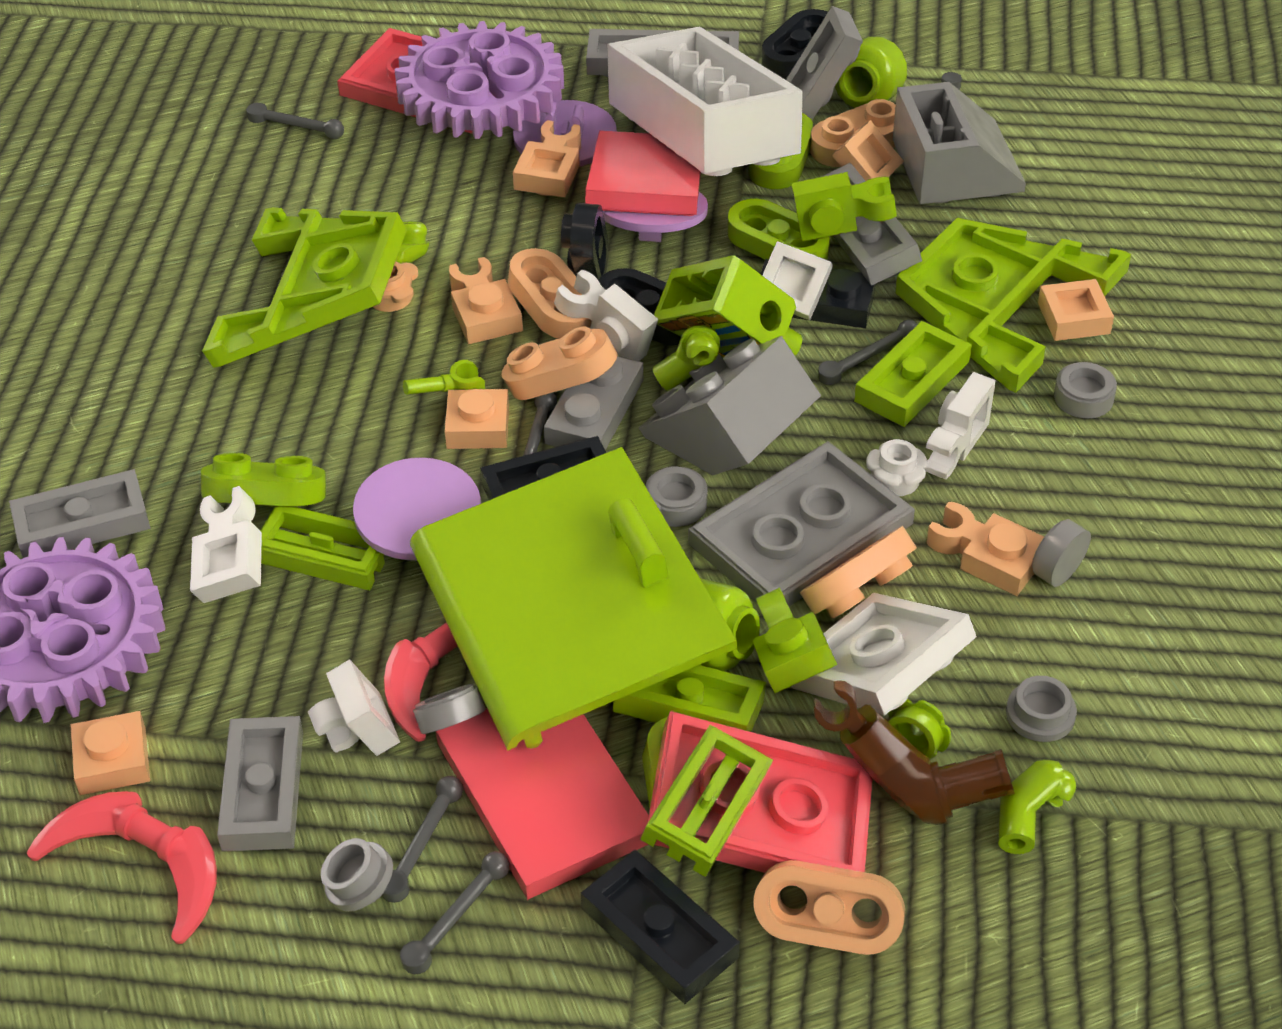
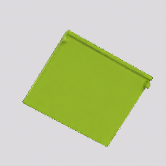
[410,447,738,751]

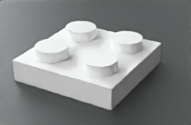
[791,593,976,716]

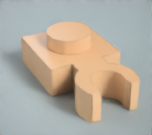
[513,120,581,197]
[449,257,523,344]
[927,502,1045,596]

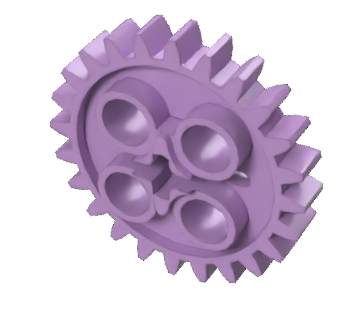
[395,21,564,139]
[0,537,165,723]

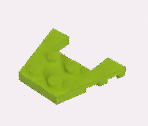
[202,207,407,368]
[895,218,1131,393]

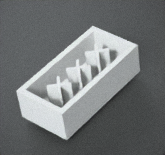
[607,27,802,176]

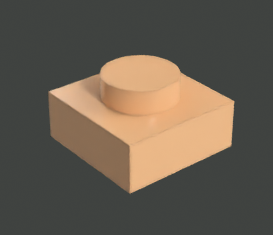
[832,120,904,181]
[1038,279,1114,341]
[445,389,509,449]
[70,711,150,795]

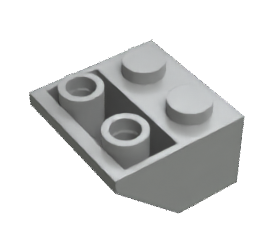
[892,82,1026,204]
[639,336,821,475]

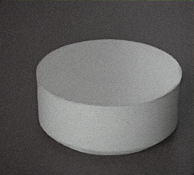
[1054,362,1117,418]
[645,466,708,527]
[1032,519,1091,587]
[413,684,486,734]

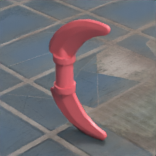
[384,622,458,742]
[27,791,217,944]

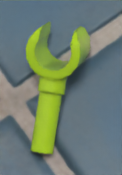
[403,360,486,395]

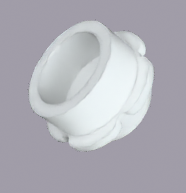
[866,439,928,496]

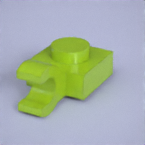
[791,172,897,241]
[752,587,838,693]

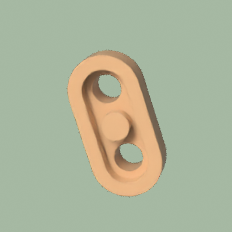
[810,99,896,167]
[508,248,592,339]
[501,327,617,400]
[799,526,917,619]
[753,860,905,955]

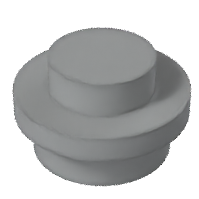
[1006,676,1077,742]
[321,838,393,911]

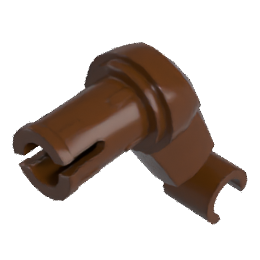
[814,680,1015,825]

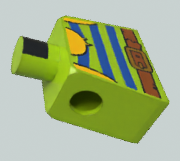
[654,255,802,358]

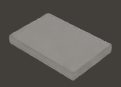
[688,441,915,607]

